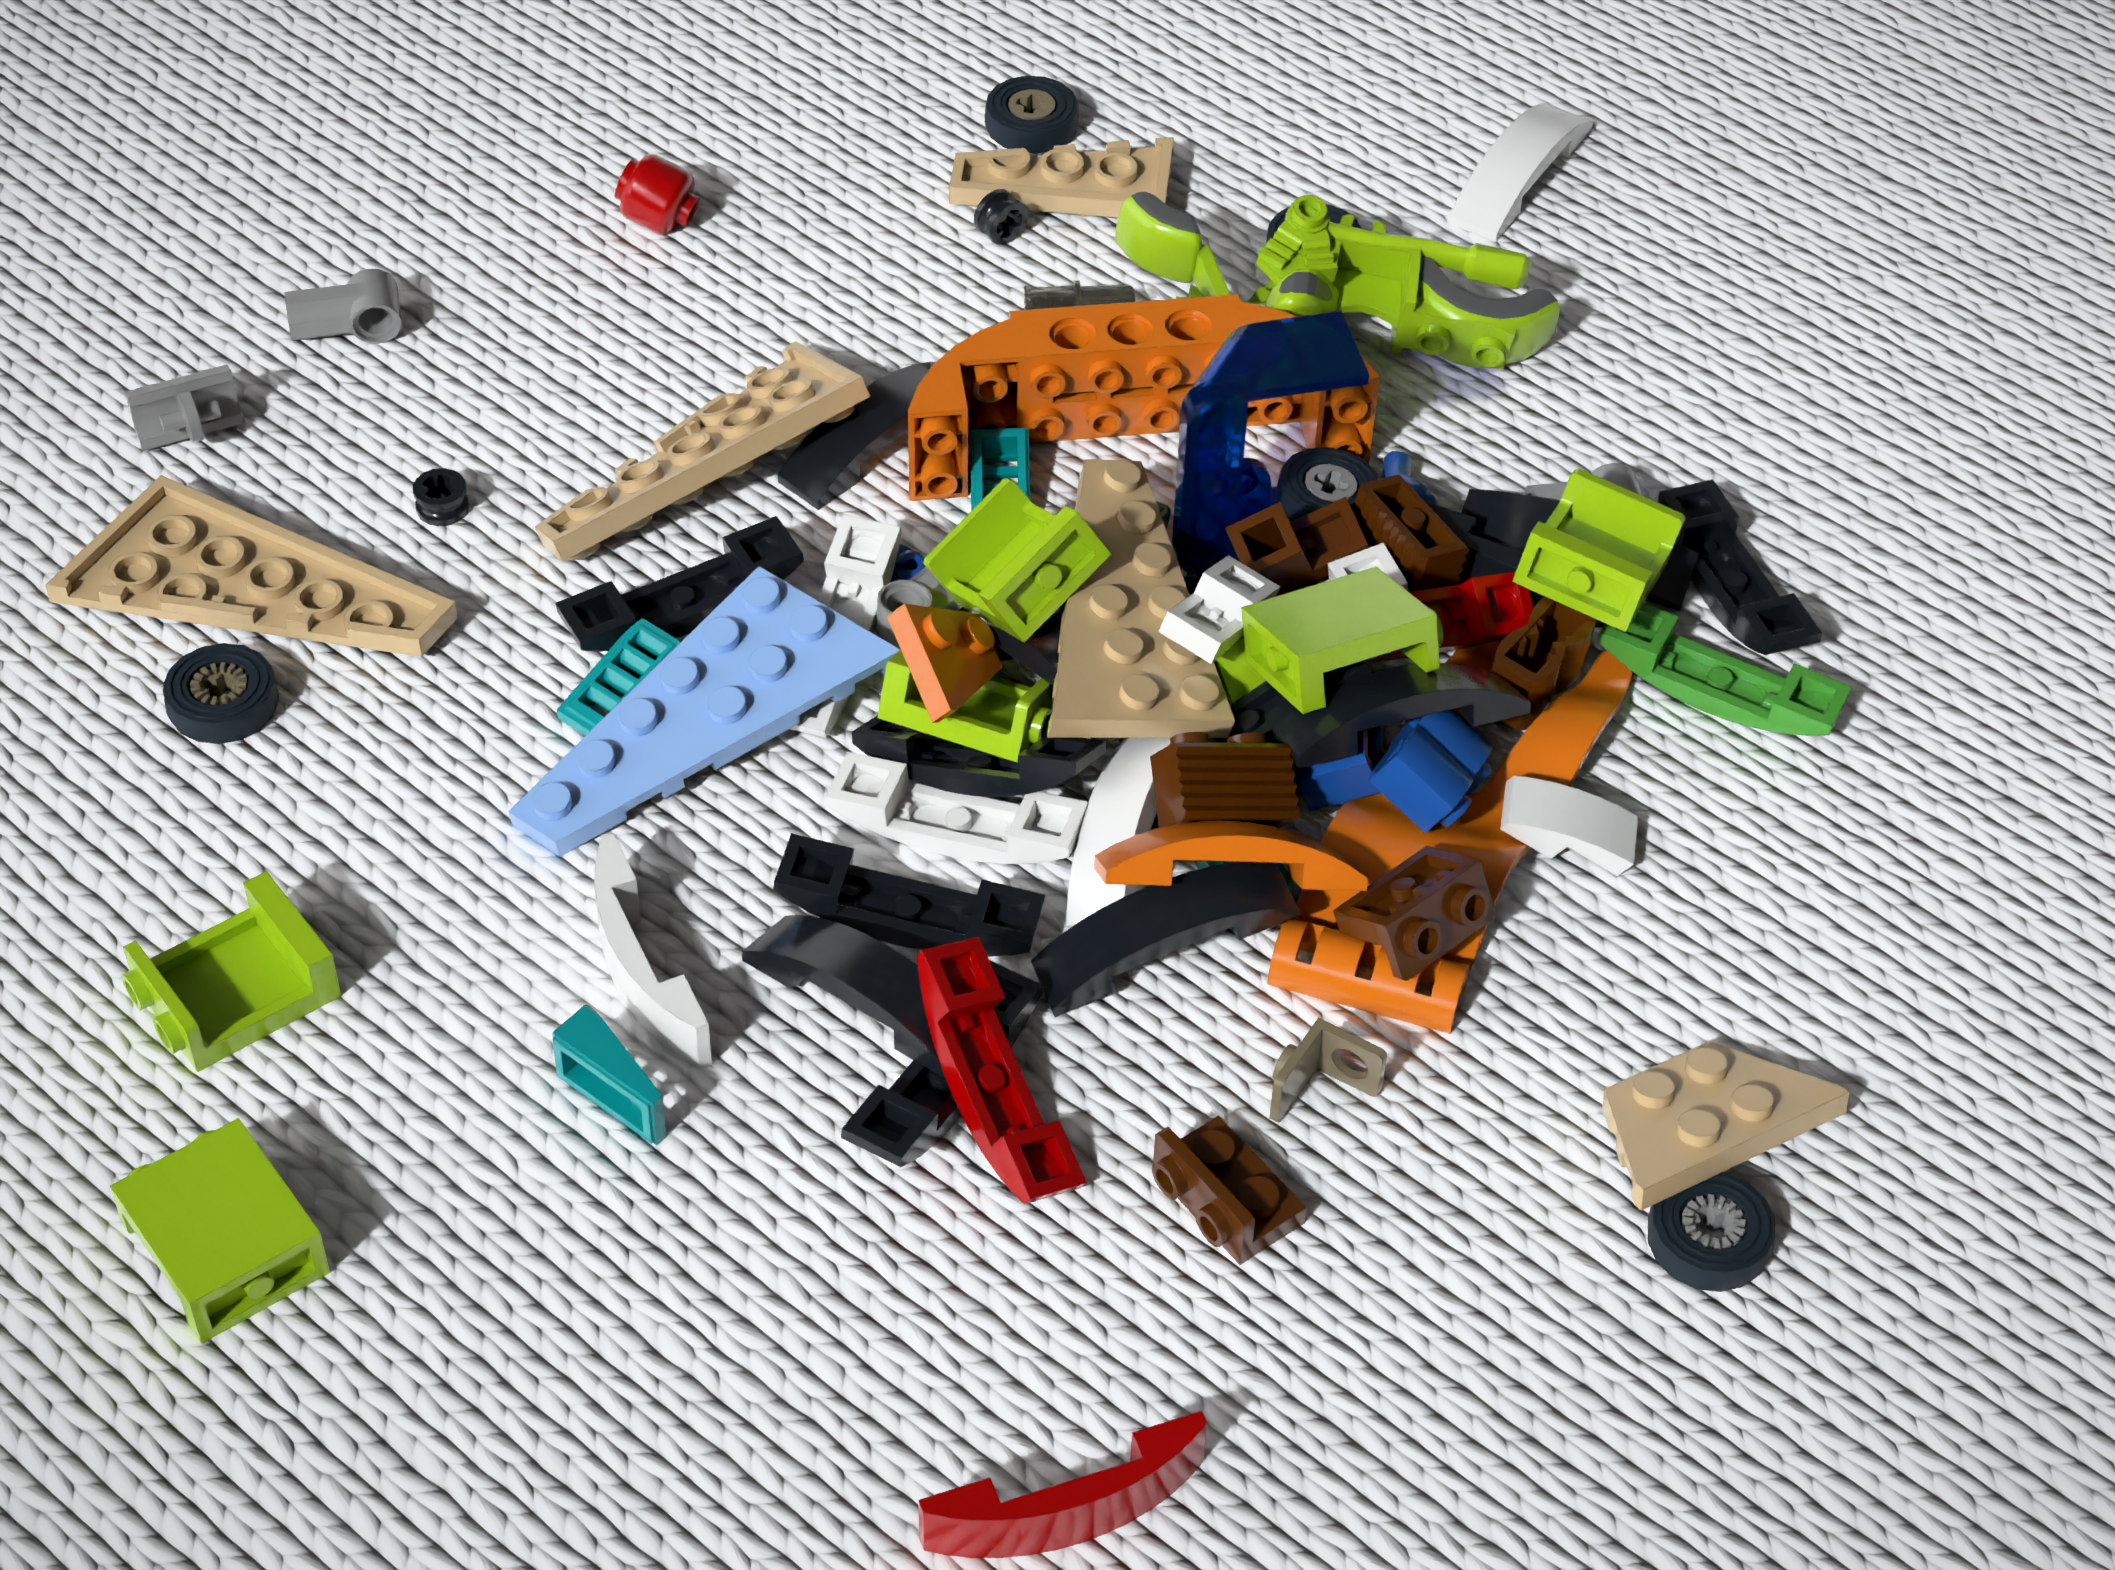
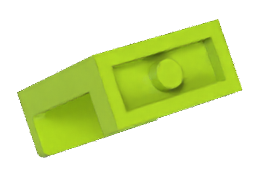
[1512,468,1685,632]
[923,478,1111,643]
[1241,567,1443,714]
[877,649,1054,763]
[121,871,341,1072]
[110,1118,330,1344]

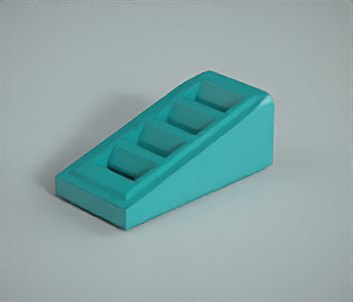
[970,428,1030,511]
[557,619,681,736]
[552,1004,666,1146]

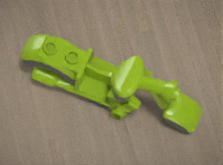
[1115,192,1560,370]

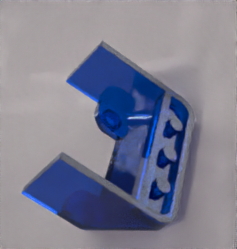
[1172,311,1369,572]

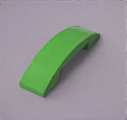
[1598,603,1852,736]

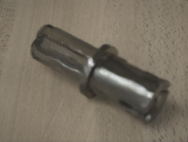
[1024,280,1135,310]

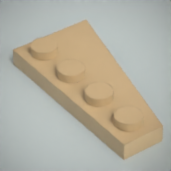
[949,137,1174,218]

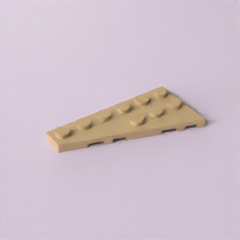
[534,341,870,562]
[1047,459,1235,738]
[45,475,458,657]

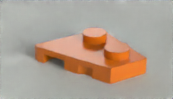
[887,604,1003,723]

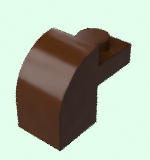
[1225,496,1370,596]

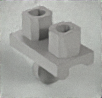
[124,364,245,451]

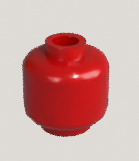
[614,154,700,235]

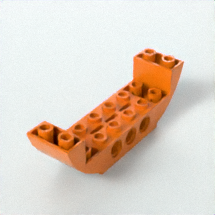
[908,294,1380,501]

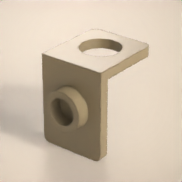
[1269,1017,1387,1123]

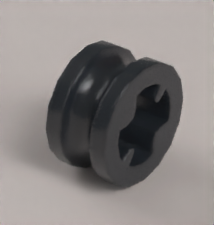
[974,189,1029,245]
[413,468,469,526]

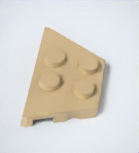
[1602,1041,1849,1211]

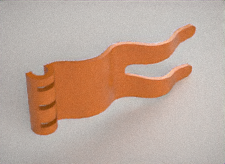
[1267,640,1633,1034]

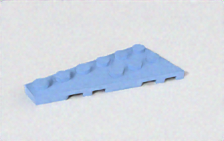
[508,566,900,857]

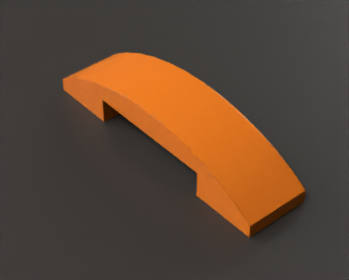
[1094,821,1368,891]

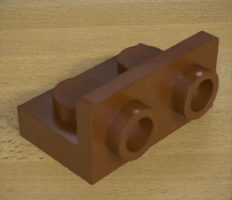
[1333,846,1496,981]
[1152,1115,1307,1265]

